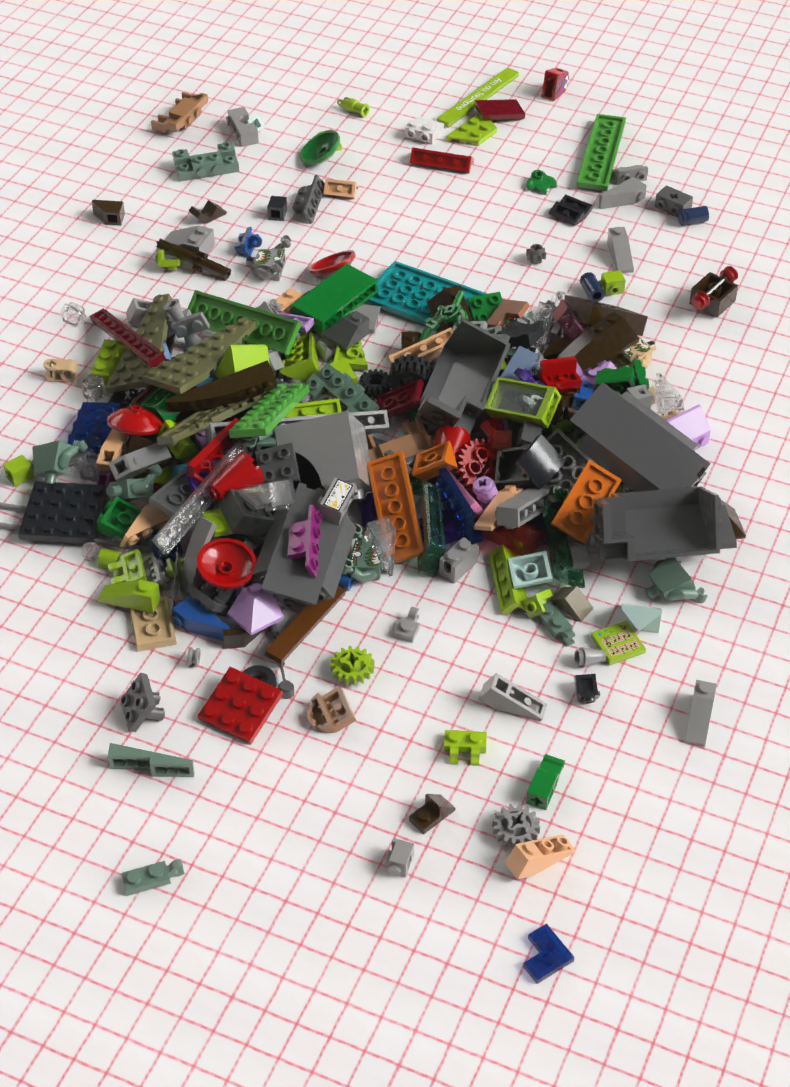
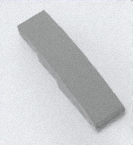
[179,516,217,596]

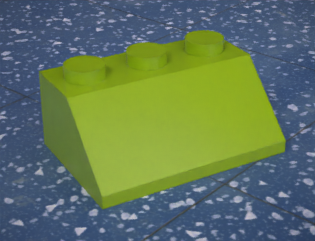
[90,339,126,390]
[214,345,270,379]

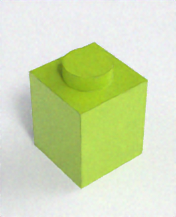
[3,455,34,487]

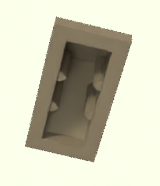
[550,586,593,622]

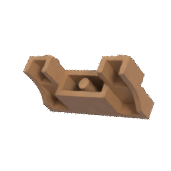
[151,92,208,133]
[366,419,435,461]

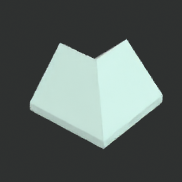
[508,551,553,589]
[621,603,662,633]

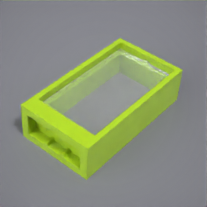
[484,377,562,428]

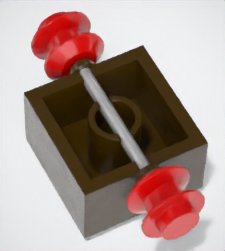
[689,266,738,318]

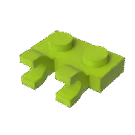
[108,548,147,584]
[444,730,487,766]

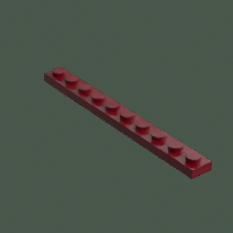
[89,308,166,368]

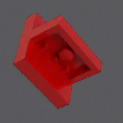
[539,356,582,393]

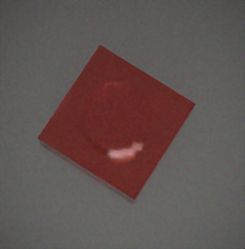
[492,430,512,450]

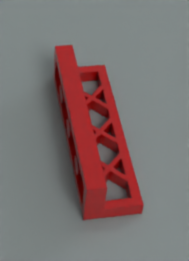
[409,147,474,173]
[187,418,247,487]

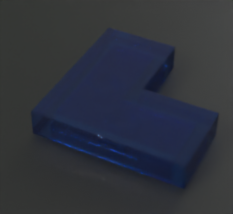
[523,923,575,984]

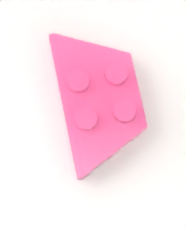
[443,471,485,518]

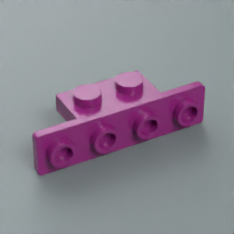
[288,505,322,578]

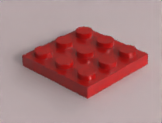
[197,667,283,744]

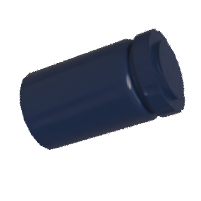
[678,206,709,226]
[579,272,605,302]

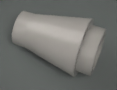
[574,647,606,667]

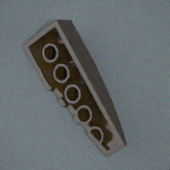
[557,312,639,371]
[165,360,277,412]

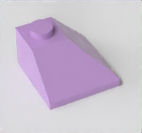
[227,581,284,635]

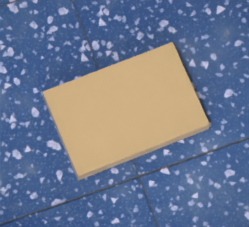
[130,596,177,652]

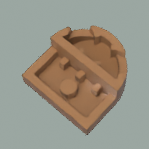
[306,686,357,733]

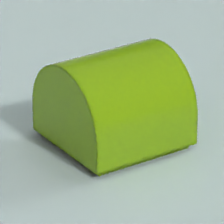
[98,548,123,570]

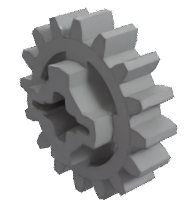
[492,804,540,849]

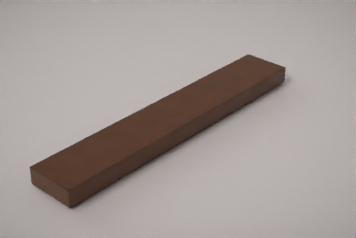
[264,586,346,664]

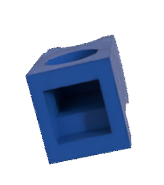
[571,381,593,409]

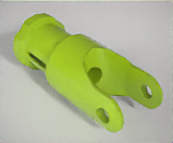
[337,97,370,117]

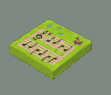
[591,621,646,665]

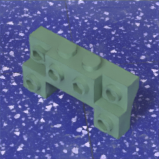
[172,142,239,182]
[303,362,380,413]

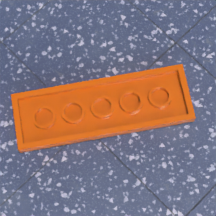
[367,451,425,564]

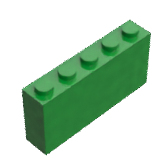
[291,264,378,334]

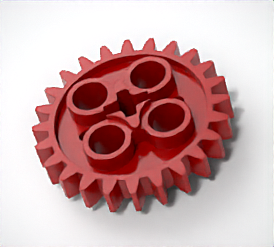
[455,439,500,496]

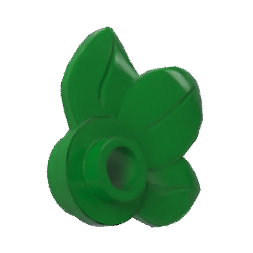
[526,170,557,195]

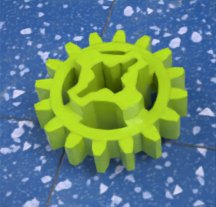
[330,646,375,686]

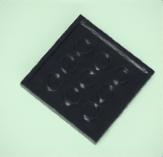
[18,481,108,544]

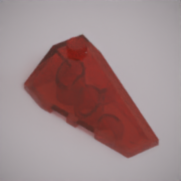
[466,517,550,556]

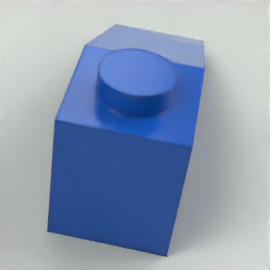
[172,595,230,641]

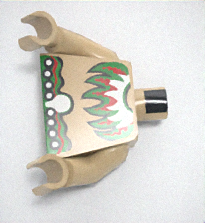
[615,336,656,369]

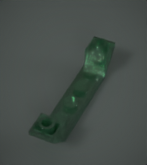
[411,477,446,577]
[543,485,585,588]

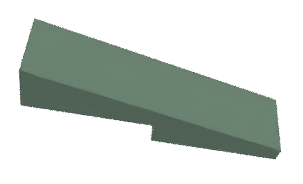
[108,743,195,777]

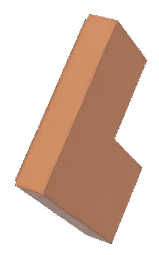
[486,299,530,328]

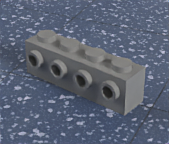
[495,487,550,529]

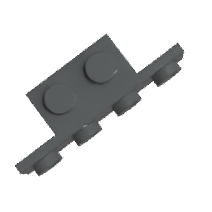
[292,175,325,224]

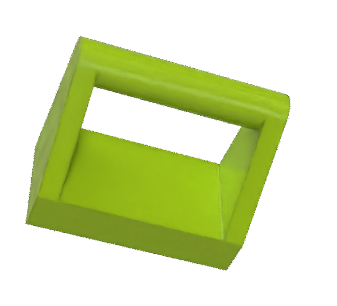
[158,420,201,459]

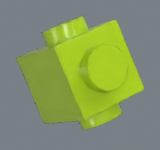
[599,270,626,296]

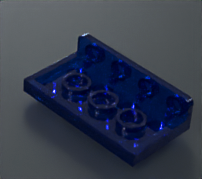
[67,402,122,463]
[437,467,484,545]

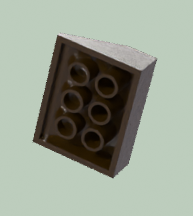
[564,295,648,336]

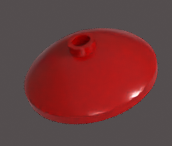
[309,250,356,277]
[107,405,163,435]
[197,538,257,589]

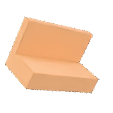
[323,178,359,198]

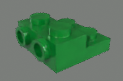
[96,496,142,539]

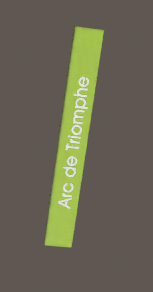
[437,67,519,128]

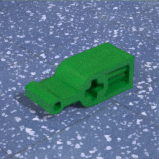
[526,754,565,810]

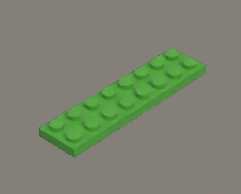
[576,114,626,191]
[187,290,302,355]
[229,382,310,438]

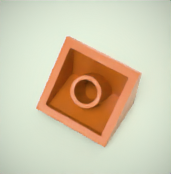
[412,441,458,481]

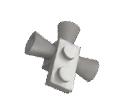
[163,299,210,348]

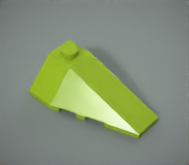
[279,332,320,383]

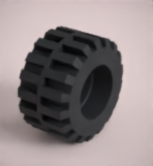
[388,354,433,398]

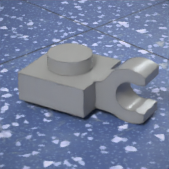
[394,607,420,643]

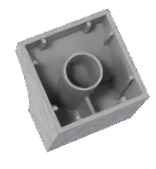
[274,411,372,504]

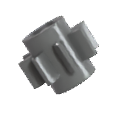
[526,244,546,264]

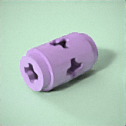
[473,476,498,510]

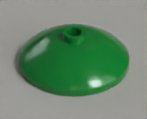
[300,130,340,165]

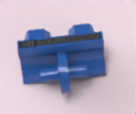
[234,227,263,258]

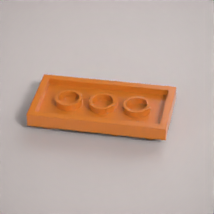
[550,460,622,545]

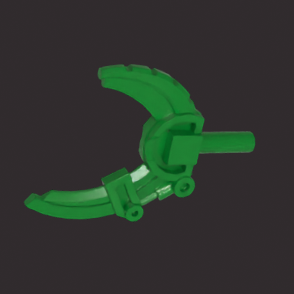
[419,291,468,342]

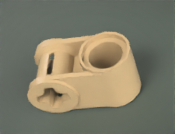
[43,358,78,382]

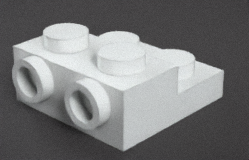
[405,117,444,144]

